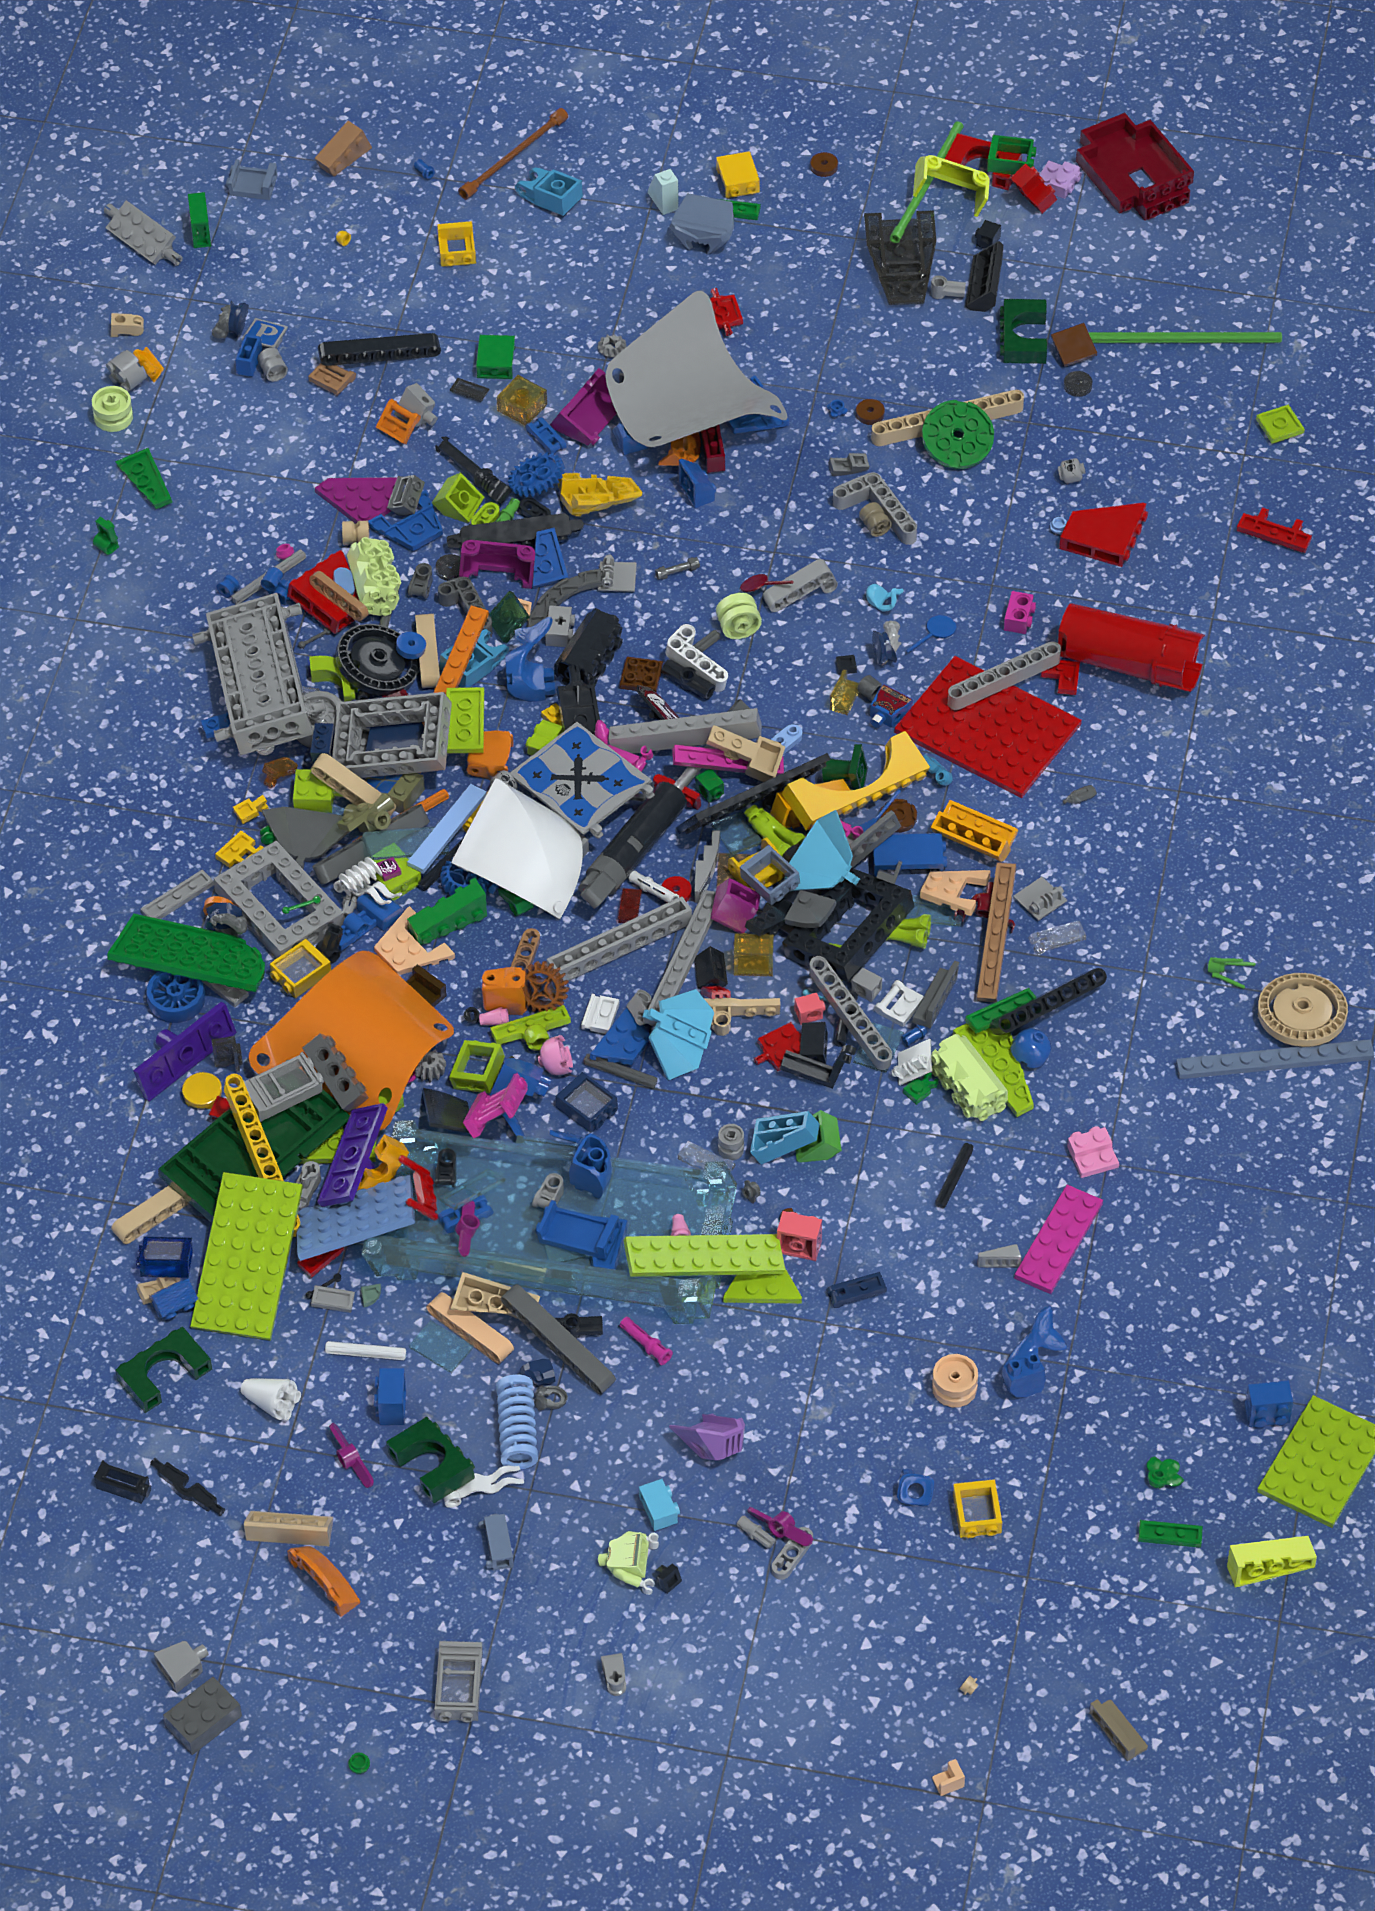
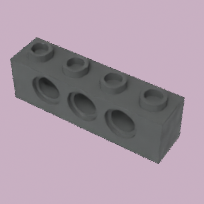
[303,1033,369,1112]

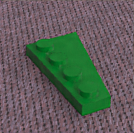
[115,448,172,509]

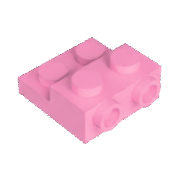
[1067,1126,1119,1178]

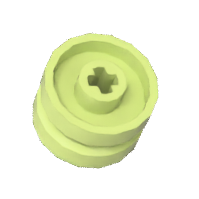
[92,386,133,432]
[716,593,762,639]

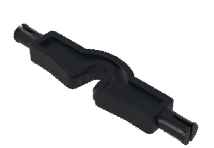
[150,1458,225,1516]

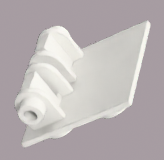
[892,1039,932,1086]

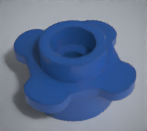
[827,399,847,417]

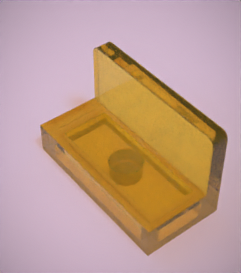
[830,670,859,715]

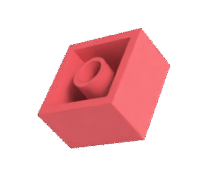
[777,1211,822,1261]

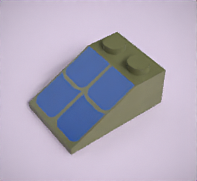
[364,773,425,813]

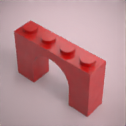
[945,133,1022,191]

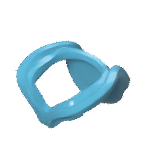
[866,584,904,612]

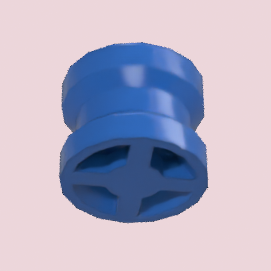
[216,575,240,598]

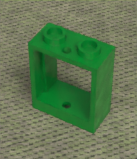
[987,135,1037,175]
[188,192,211,248]

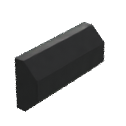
[965,241,1004,312]

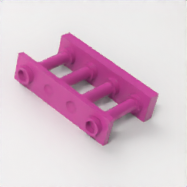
[463,1073,528,1139]

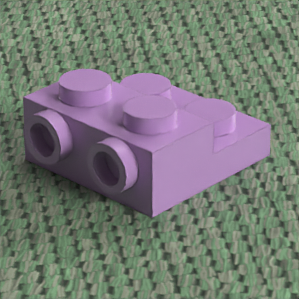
[1039,161,1082,199]

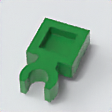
[903,1072,939,1105]

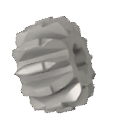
[414,1049,446,1082]

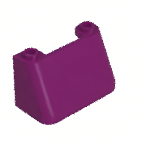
[550,368,617,446]
[459,540,535,589]

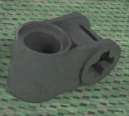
[408,563,433,599]

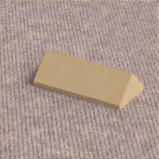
[244,1511,333,1546]

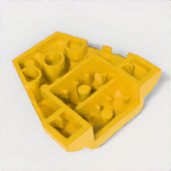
[558,473,642,516]

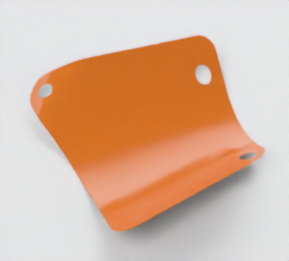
[249,951,454,1130]

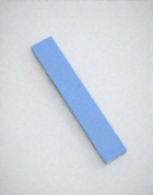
[407,784,487,874]

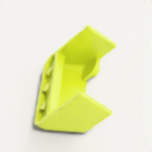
[913,155,989,217]

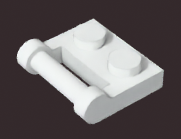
[874,980,924,1027]

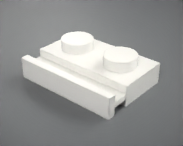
[581,994,620,1034]

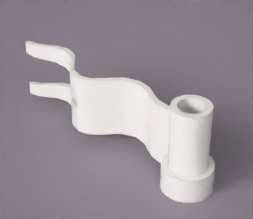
[333,869,402,905]
[444,1466,524,1508]

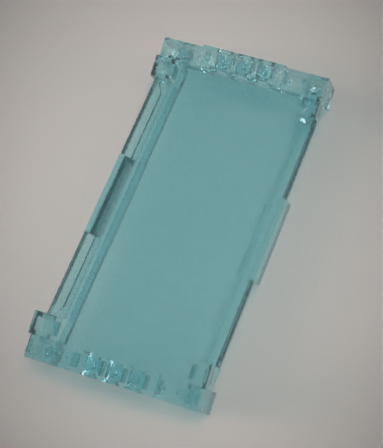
[361,1120,737,1324]

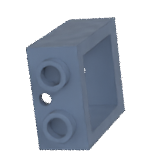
[740,845,800,905]

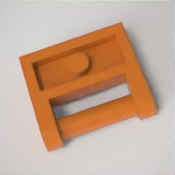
[376,399,421,444]

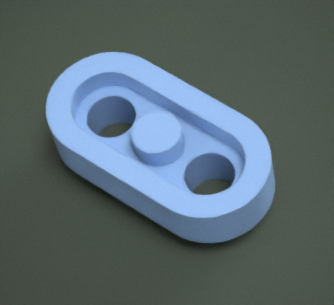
[771,725,802,754]

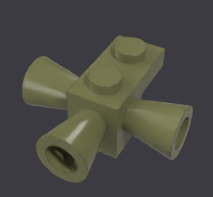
[337,793,395,834]

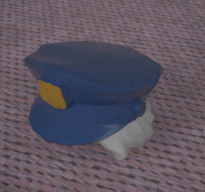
[872,621,901,666]

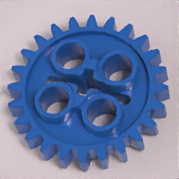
[508,452,565,497]

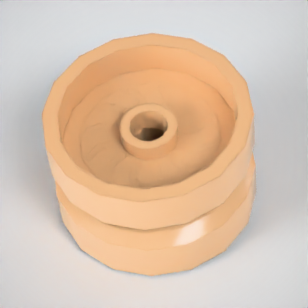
[932,1354,978,1407]

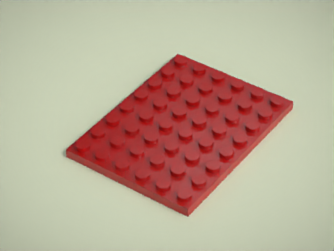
[894,656,1082,798]

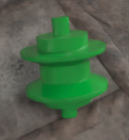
[260,825,277,845]

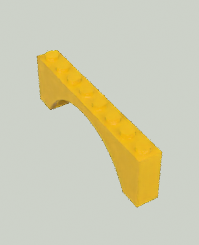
[781,731,930,830]

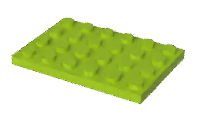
[1257,1395,1375,1528]

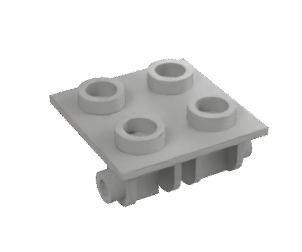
[598,555,637,592]
[1013,877,1067,921]

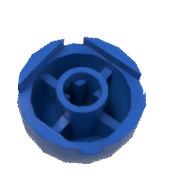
[1010,1028,1051,1068]

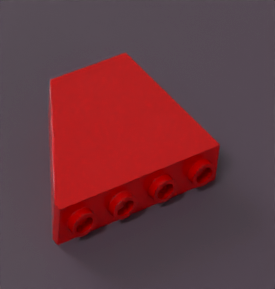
[1059,503,1148,567]
[288,550,359,634]

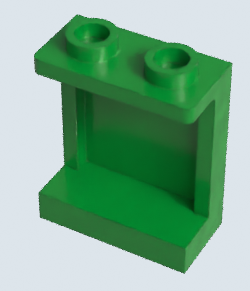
[476,335,516,379]

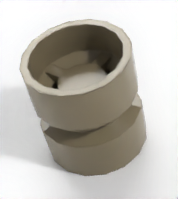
[859,502,892,537]

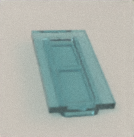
[904,895,962,927]

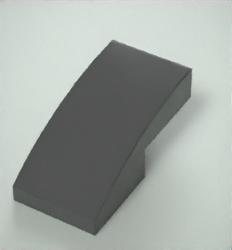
[828,453,870,476]

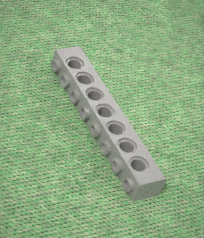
[547,897,692,982]

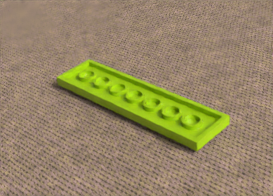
[623,1234,786,1277]

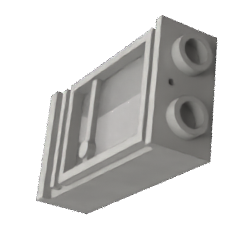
[243,1052,324,1122]
[434,1641,483,1722]

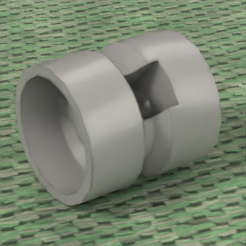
[257,348,288,382]
[718,1124,744,1161]

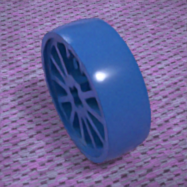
[146,971,205,1023]

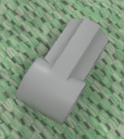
[930,275,966,299]

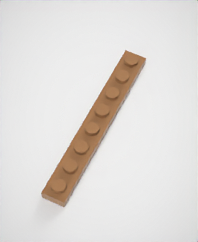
[977,863,1017,1002]

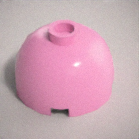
[538,1035,573,1075]

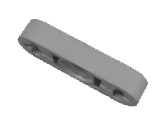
[772,1527,813,1580]

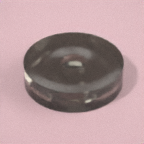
[1064,371,1093,397]
[436,554,461,581]

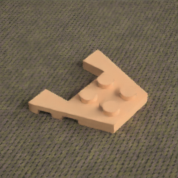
[920,870,991,916]
[374,906,455,975]

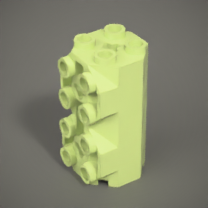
[347,537,401,616]
[931,1034,1008,1121]

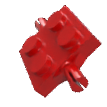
[710,288,743,336]
[754,1022,801,1072]

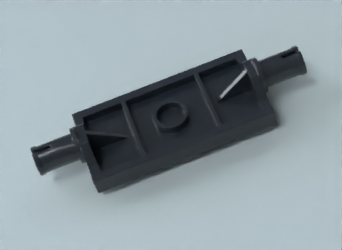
[556,665,600,735]

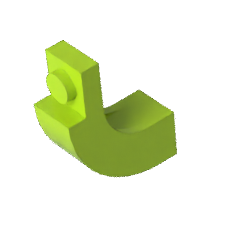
[309,656,358,702]

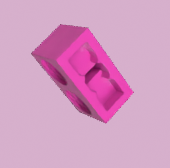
[1004,591,1036,634]

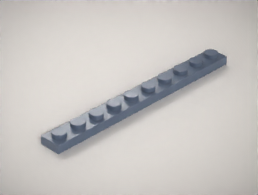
[1176,1039,1375,1079]

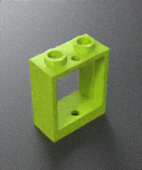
[449,1040,505,1094]

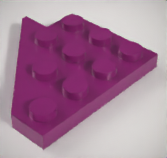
[315,477,400,524]

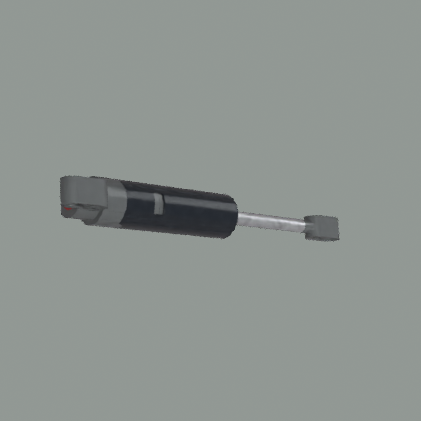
[578,699,750,909]

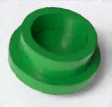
[348,1752,370,1774]

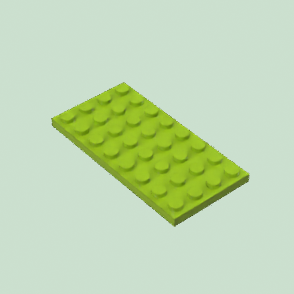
[191,1172,303,1341]

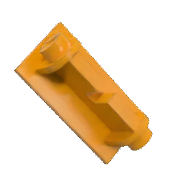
[133,347,164,382]

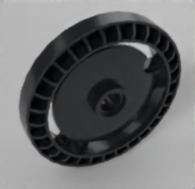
[335,624,420,696]

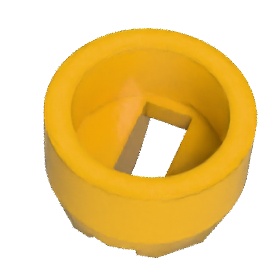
[336,230,351,246]

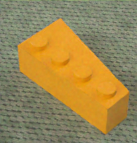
[770,779,851,829]

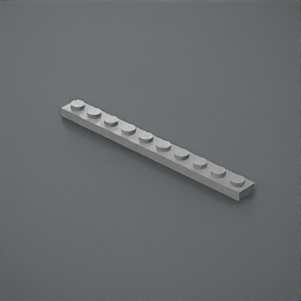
[644,890,716,1025]

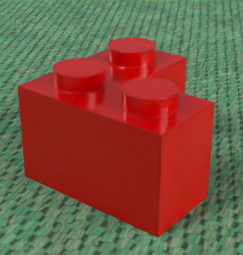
[1011,163,1058,214]

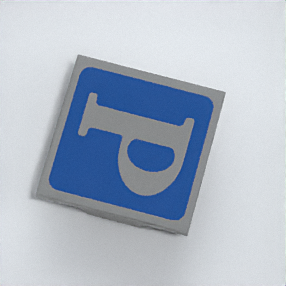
[241,318,288,348]

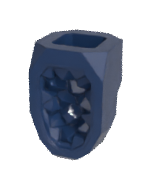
[520,1359,556,1385]

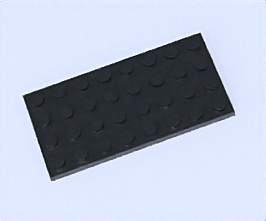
[676,753,831,835]

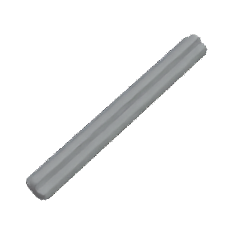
[231,549,306,604]

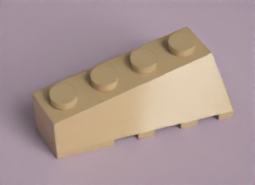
[450,1272,540,1318]

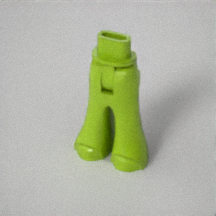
[744,804,805,856]
[886,914,931,949]

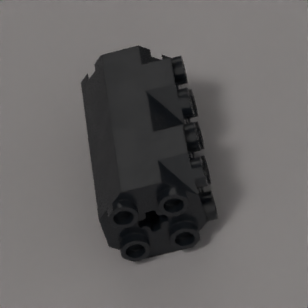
[554,608,623,686]

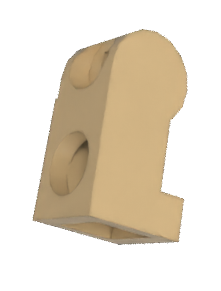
[111,313,144,337]

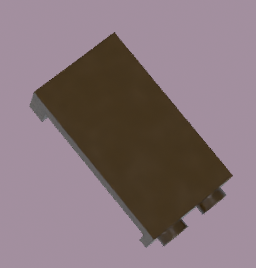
[406,964,447,1007]

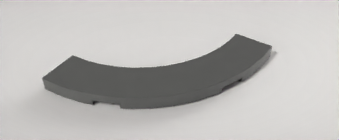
[528,569,602,627]

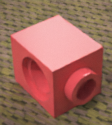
[794,993,825,1025]

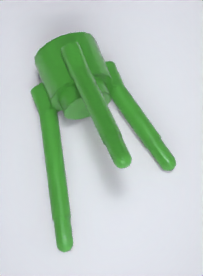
[1208,957,1256,989]

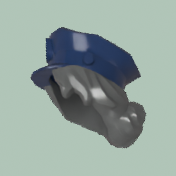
[212,300,249,339]
[205,903,247,937]

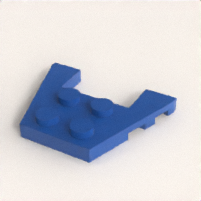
[726,375,789,434]
[368,489,443,551]

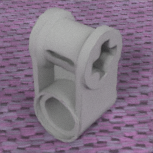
[627,990,656,1026]
[532,1173,564,1209]
[601,1653,626,1696]

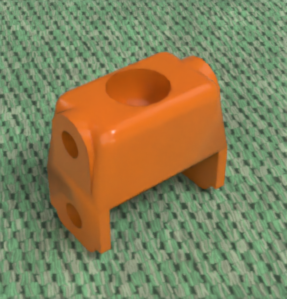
[467,730,514,780]
[482,967,528,1015]

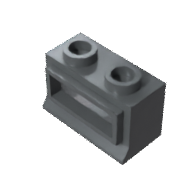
[387,475,425,516]

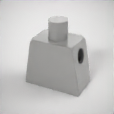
[394,383,438,427]
[154,1641,209,1693]

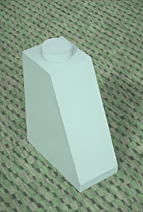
[648,169,678,215]

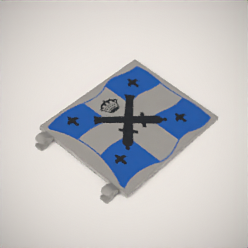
[510,722,655,839]

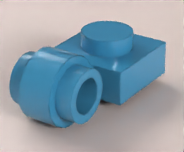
[924,754,953,786]

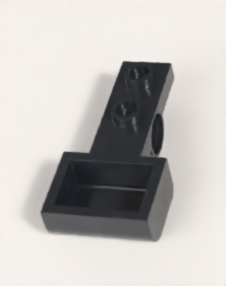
[745,898,796,938]

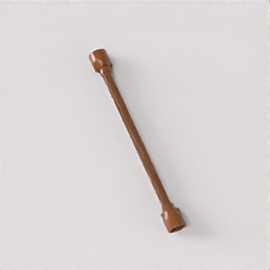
[458,108,568,200]

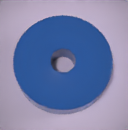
[396,632,426,659]

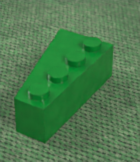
[407,878,487,945]

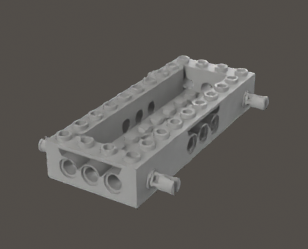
[192,593,326,755]

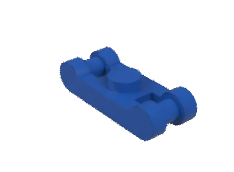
[525,417,567,455]
[438,1195,494,1233]

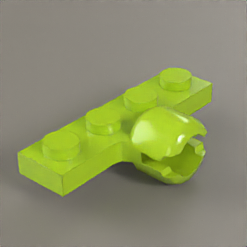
[490,1005,571,1051]

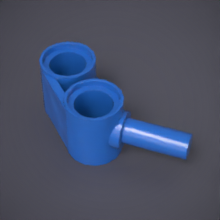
[260,567,292,604]

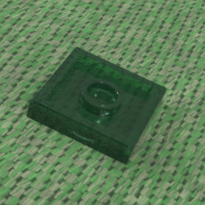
[489,591,530,643]

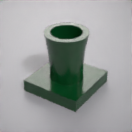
[822,744,868,790]

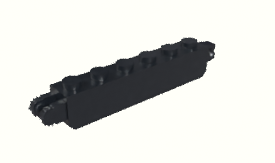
[447,513,585,548]

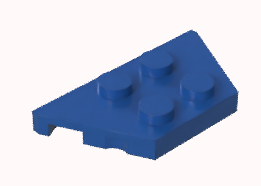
[589,1008,650,1065]

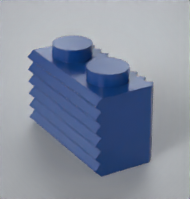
[235,334,263,377]
[149,1278,198,1320]

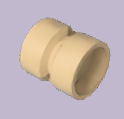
[342,521,369,545]

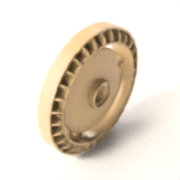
[1258,973,1348,1047]

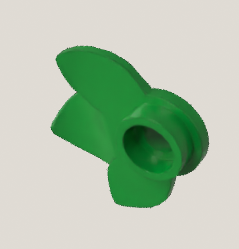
[1146,1456,1184,1488]

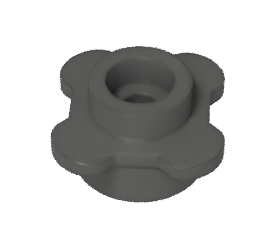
[742,1180,761,1203]

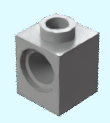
[851,968,882,1002]

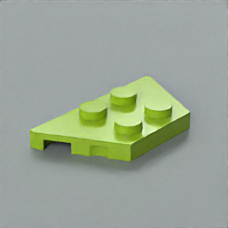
[724,1268,802,1304]

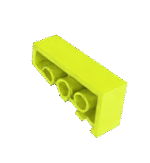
[1227,1536,1317,1588]

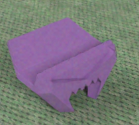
[669,1414,745,1460]

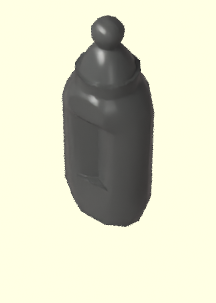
[1063,785,1097,804]

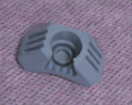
[669,193,734,254]

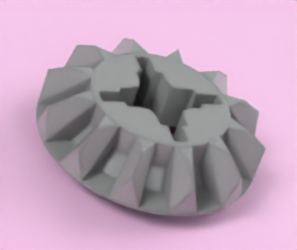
[598,333,626,357]

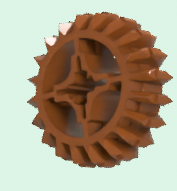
[518,961,570,1012]

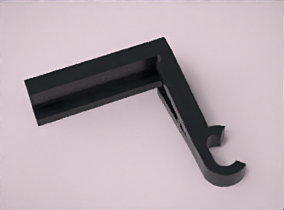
[780,1045,856,1089]

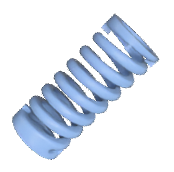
[496,1375,538,1469]

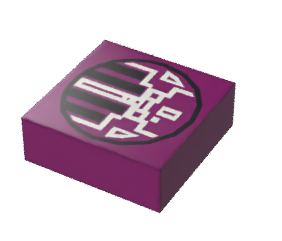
[376,857,402,881]

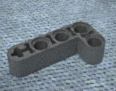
[438,577,493,638]

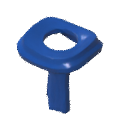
[897,1469,934,1506]

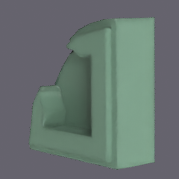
[361,1284,381,1307]

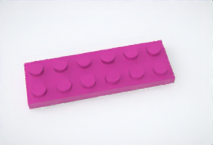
[1014,1185,1103,1294]

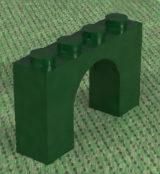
[1000,299,1047,364]
[115,1326,213,1413]
[386,1417,475,1503]

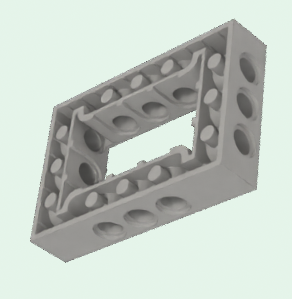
[332,692,452,778]
[213,841,344,959]

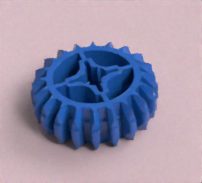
[440,857,491,896]

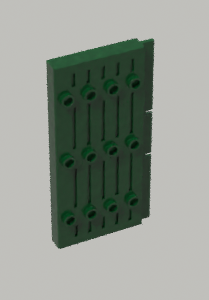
[158,1059,350,1223]

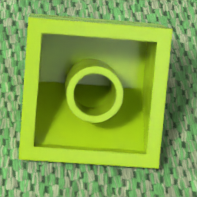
[432,472,485,523]

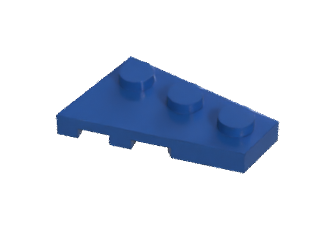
[533,528,568,589]

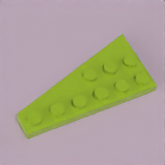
[953,1022,1034,1117]

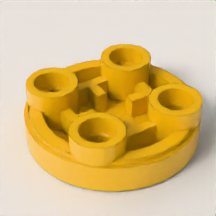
[182,1072,222,1109]

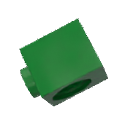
[695,769,724,803]

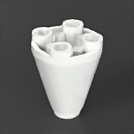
[241,1378,301,1420]

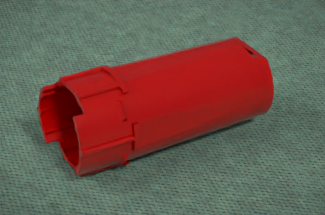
[1058,603,1205,692]

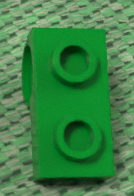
[93,516,119,555]
[497,887,534,916]

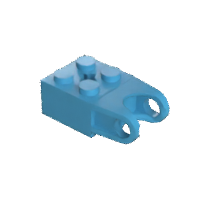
[515,167,583,216]
[439,629,509,688]

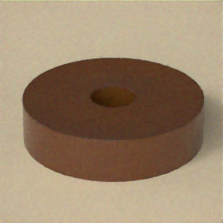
[810,152,838,177]
[856,399,885,425]

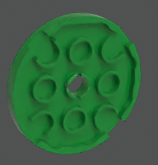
[922,400,994,469]

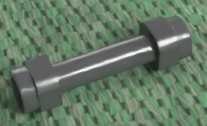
[655,557,700,580]

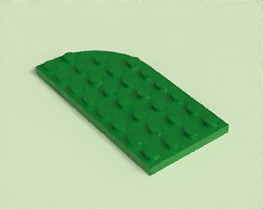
[107,914,265,992]

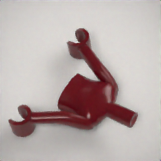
[953,882,1015,933]

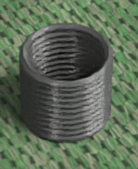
[857,675,882,701]

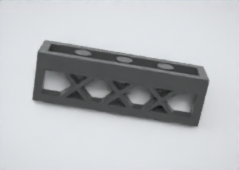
[849,810,901,868]
[912,961,960,1028]

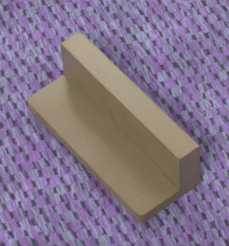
[1089,1699,1148,1762]

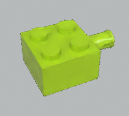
[293,769,343,814]

